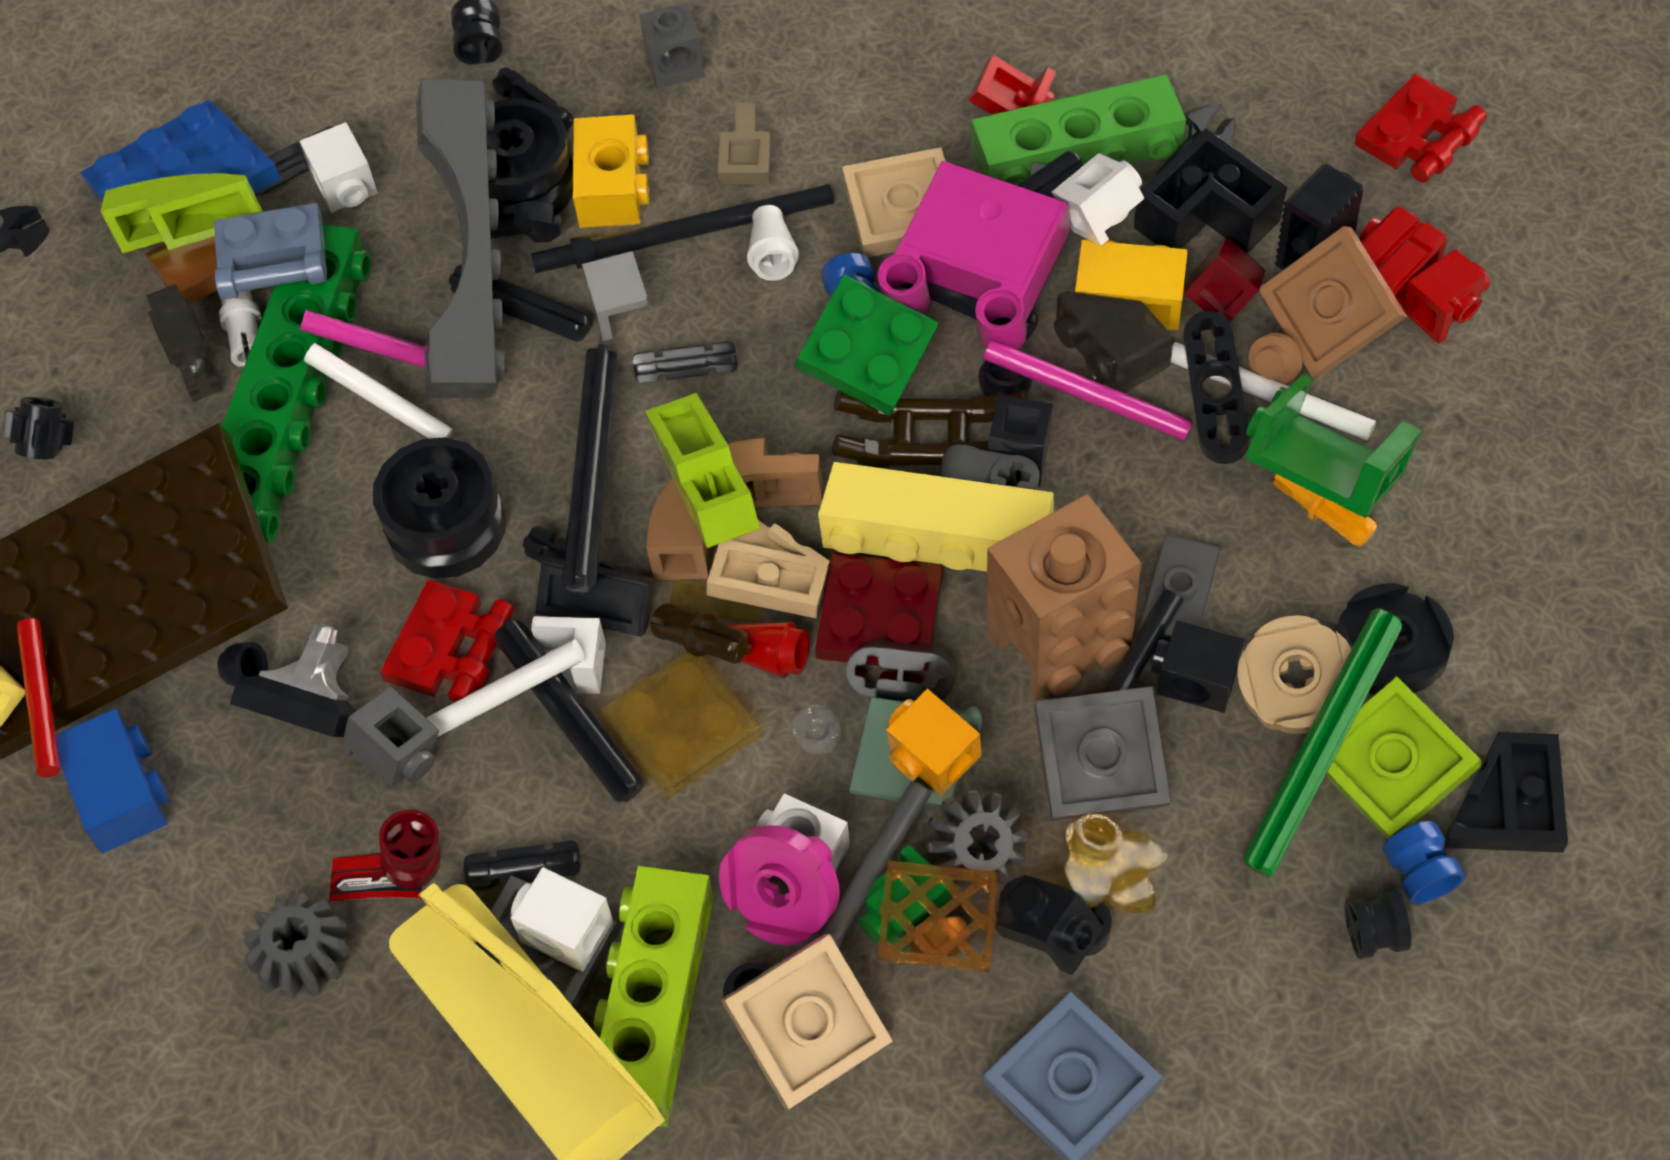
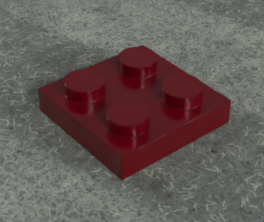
[815,553,943,671]

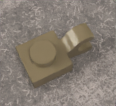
[717,102,771,185]

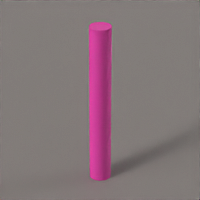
[300,310,425,368]

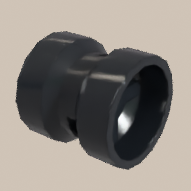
[451,0,502,65]

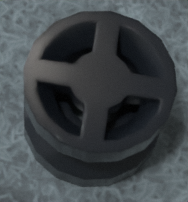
[1344,890,1411,959]

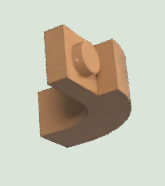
[646,438,823,580]

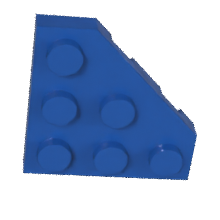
[80,99,281,203]

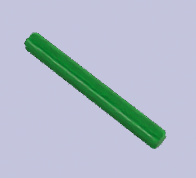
[1243,608,1402,876]

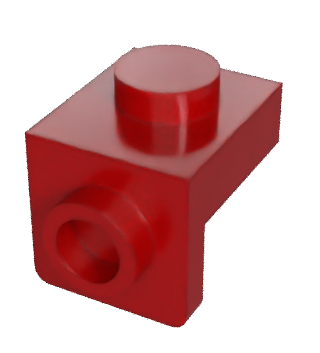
[968,55,1056,115]

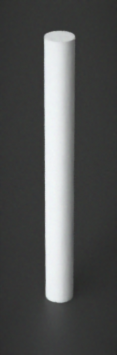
[1167,342,1376,441]

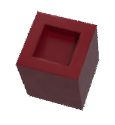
[1184,236,1265,322]

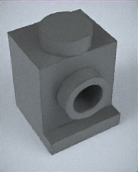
[341,687,439,787]

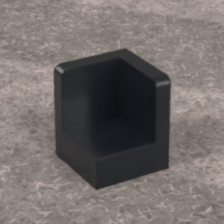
[988,395,1053,487]

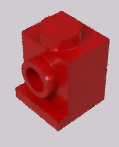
[1402,249,1490,344]

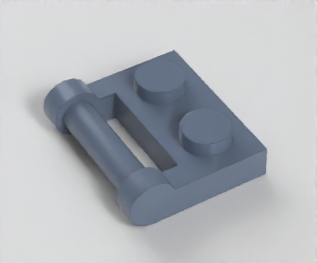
[214,203,327,300]

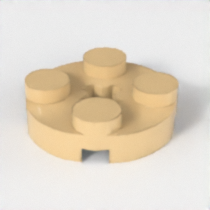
[1238,616,1351,734]

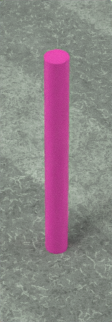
[983,339,1192,441]

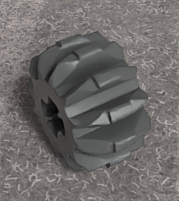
[924,790,1029,893]
[244,891,350,999]

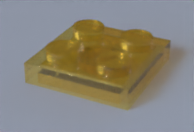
[600,652,762,800]

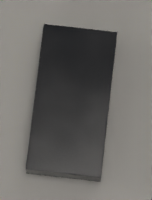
[535,556,654,637]

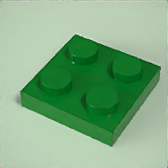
[794,274,939,416]

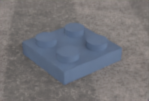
[983,992,1163,1160]

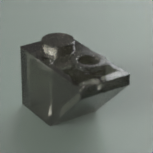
[1054,291,1174,393]

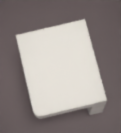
[531,616,606,694]

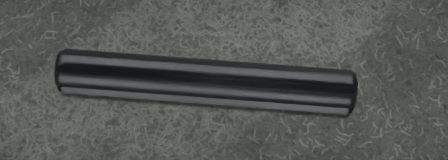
[494,619,644,802]

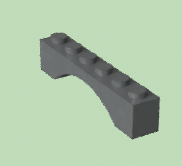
[416,78,504,398]

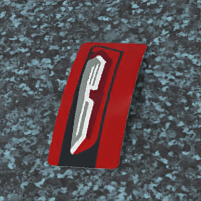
[329,855,422,902]

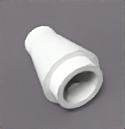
[747,205,799,281]

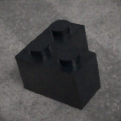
[1133,128,1287,253]

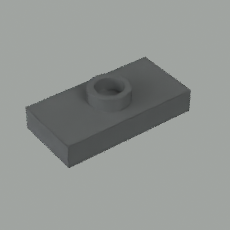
[1139,534,1220,641]

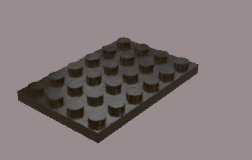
[0,423,288,760]

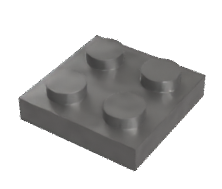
[1034,686,1171,821]

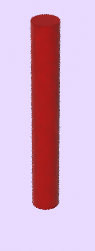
[16,618,61,778]

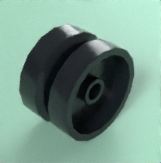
[486,98,573,217]
[373,437,505,579]

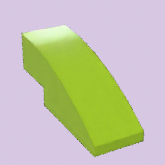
[101,173,263,253]
[645,393,760,548]

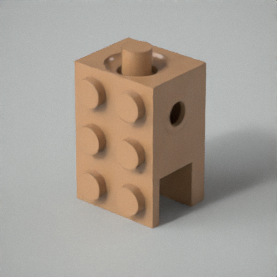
[987,494,1141,701]

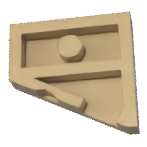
[707,520,830,619]

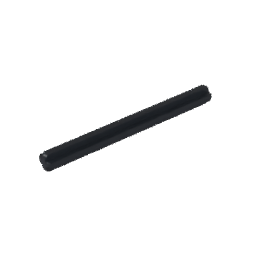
[562,344,617,597]

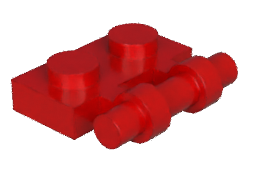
[1354,73,1487,183]
[380,579,515,702]

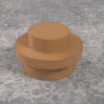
[1248,333,1302,385]

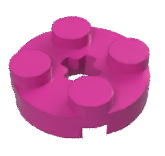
[719,825,839,945]

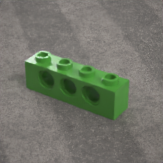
[971,74,1186,185]

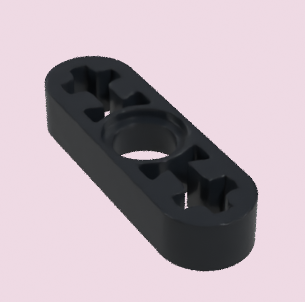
[1183,311,1249,464]

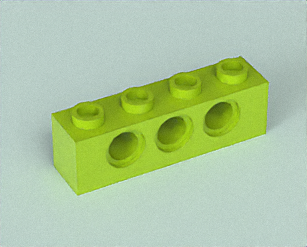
[594,866,714,1127]

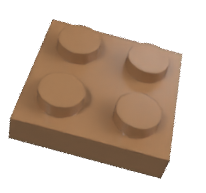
[1259,226,1407,378]

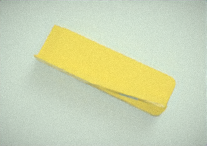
[389,883,665,1160]

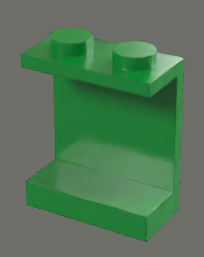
[1245,374,1423,518]

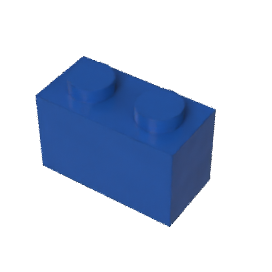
[56,708,170,854]

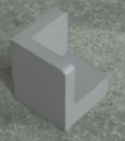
[582,251,648,341]

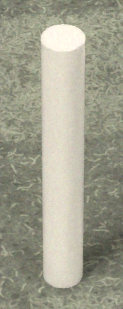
[304,343,453,439]
[427,640,585,737]

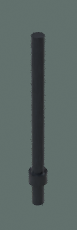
[531,184,834,273]

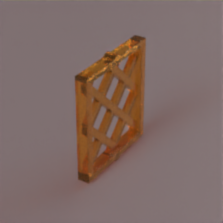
[877,860,998,973]

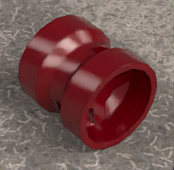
[379,810,440,888]

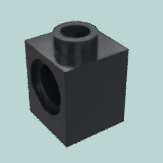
[1151,620,1244,713]

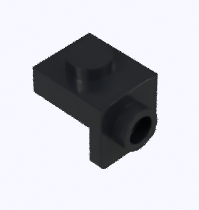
[991,875,1102,975]

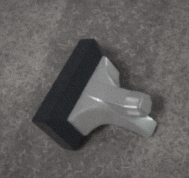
[230,624,356,738]

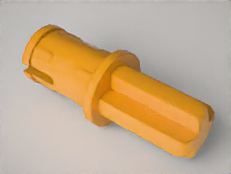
[1273,474,1377,547]

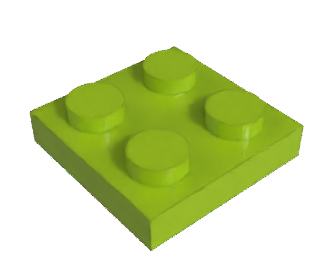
[1325,677,1481,840]

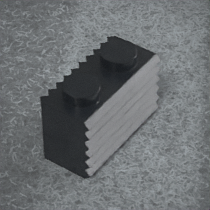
[1274,164,1363,270]

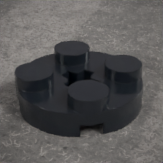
[1335,583,1454,695]

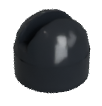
[217,642,268,687]

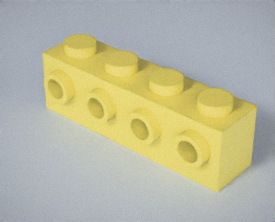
[818,462,1054,572]

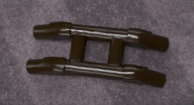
[832,390,1029,468]

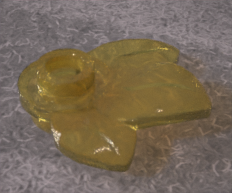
[1063,813,1169,913]

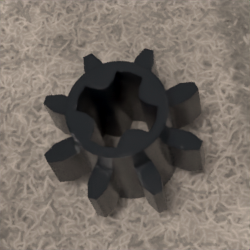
[2,397,75,460]

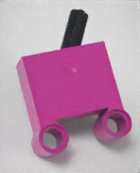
[877,151,1084,350]

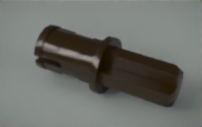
[650,603,752,664]

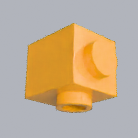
[886,688,982,796]

